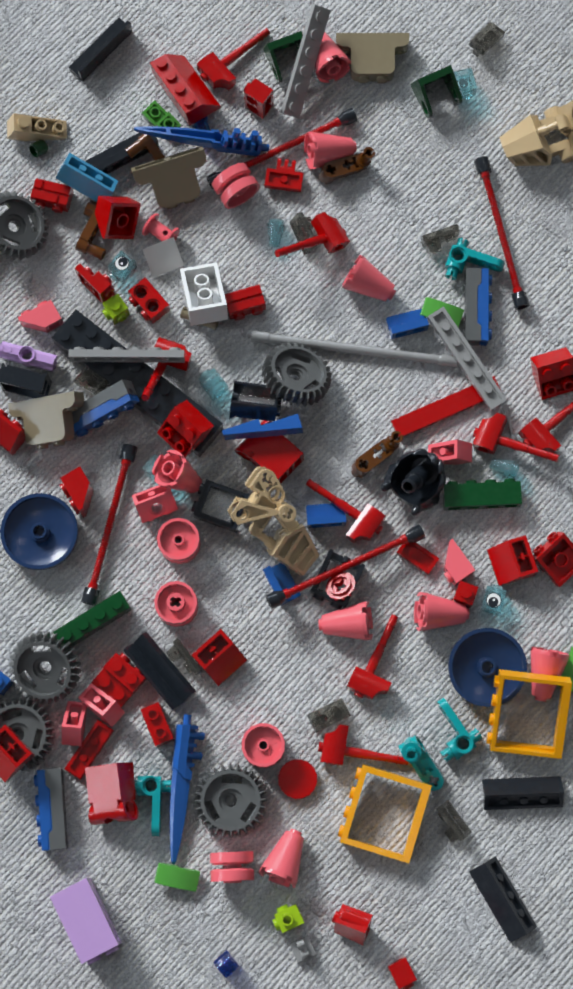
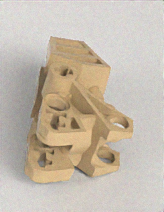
[499,100,573,166]
[227,466,319,576]

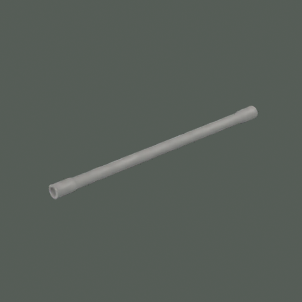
[251,330,457,368]

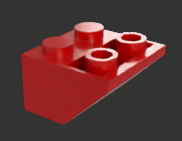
[530,347,573,400]
[157,400,214,458]
[0,409,26,455]
[60,466,94,518]
[487,535,538,586]
[192,629,247,686]
[0,724,35,783]

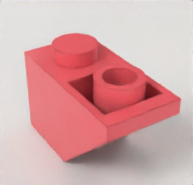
[18,300,63,333]

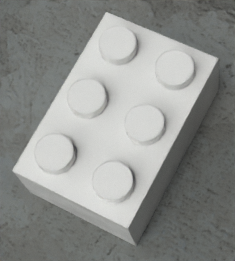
[180,263,228,326]

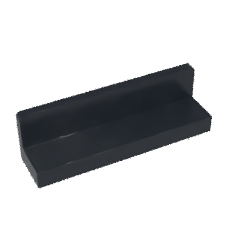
[69,18,133,82]
[85,133,159,174]
[124,632,196,710]
[482,776,564,810]
[469,856,537,942]

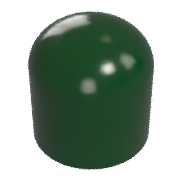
[29,140,48,158]

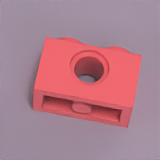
[132,485,178,523]

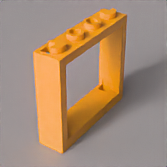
[486,669,572,759]
[338,764,432,863]

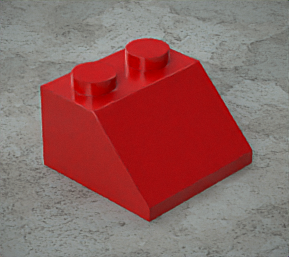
[95,196,141,239]

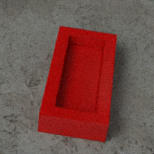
[396,542,439,575]

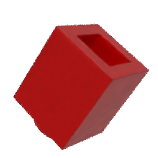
[453,581,479,608]
[387,957,417,989]

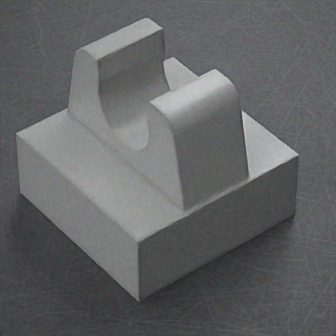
[290,935,316,962]

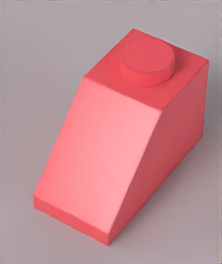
[428,439,472,465]
[443,539,475,586]
[78,683,125,727]
[61,701,87,746]

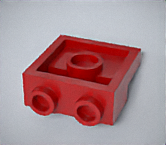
[75,264,116,303]
[533,531,573,587]
[91,653,146,708]

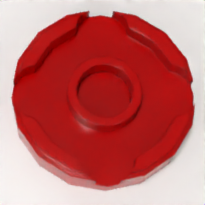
[278,759,317,799]

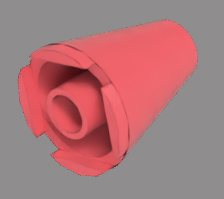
[315,32,351,83]
[304,132,357,169]
[342,255,396,302]
[152,450,202,493]
[414,592,470,631]
[318,601,373,640]
[531,646,570,702]
[258,829,304,888]

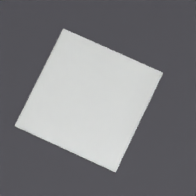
[142,237,184,278]

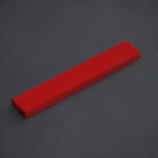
[391,376,501,437]

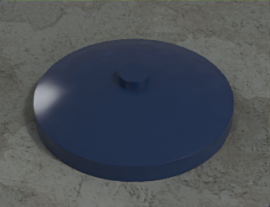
[0,493,78,570]
[448,628,527,707]

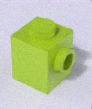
[102,293,130,325]
[272,904,304,933]

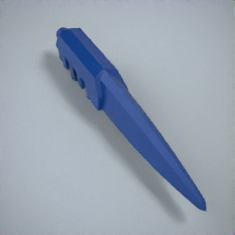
[133,126,270,156]
[170,714,205,865]

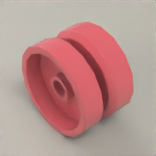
[212,162,260,209]
[157,518,201,564]
[154,581,199,627]
[242,723,285,768]
[210,851,254,883]

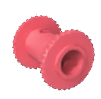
[142,213,180,241]

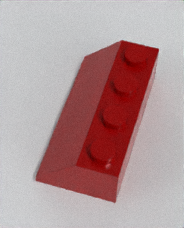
[150,54,221,126]

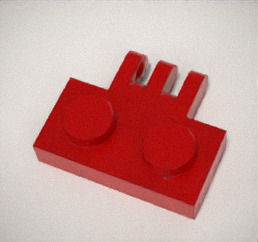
[264,158,304,193]

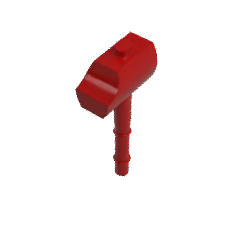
[197,28,270,91]
[275,212,350,257]
[141,337,192,401]
[518,402,573,453]
[473,412,560,462]
[306,479,386,543]
[346,614,399,700]
[318,724,409,766]

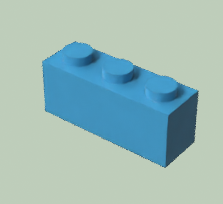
[56,153,118,202]

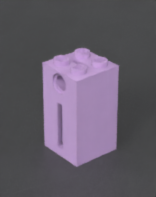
[50,878,122,965]

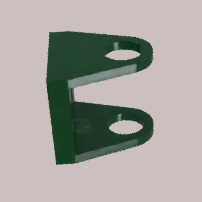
[263,31,303,83]
[410,65,462,118]

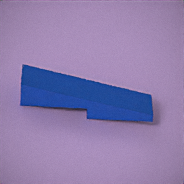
[222,414,303,440]

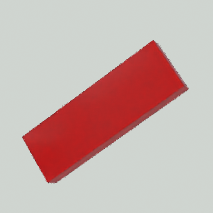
[64,720,114,780]

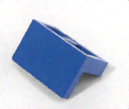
[386,309,429,339]
[306,503,346,528]
[263,563,301,606]

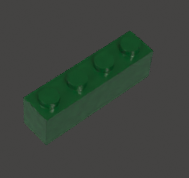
[442,478,522,511]
[53,591,132,648]

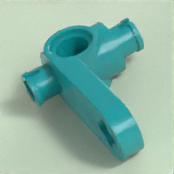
[445,238,505,280]
[437,698,483,763]
[399,735,444,791]
[134,776,172,837]

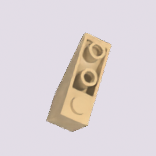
[7,113,67,141]

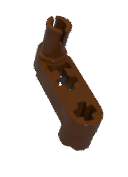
[125,134,165,161]
[318,147,375,184]
[75,200,106,260]
[351,431,403,478]

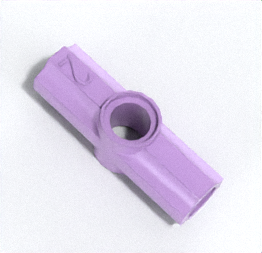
[0,341,58,372]

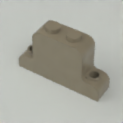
[336,33,409,83]
[131,146,206,209]
[8,391,84,449]

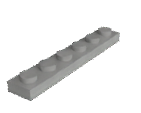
[280,4,331,119]
[427,306,507,412]
[68,347,185,363]

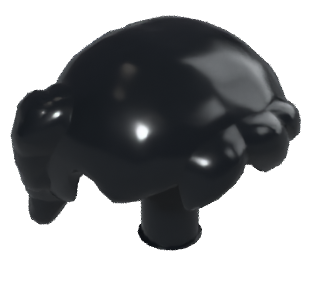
[381,448,446,516]

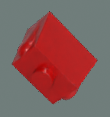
[332,904,373,946]

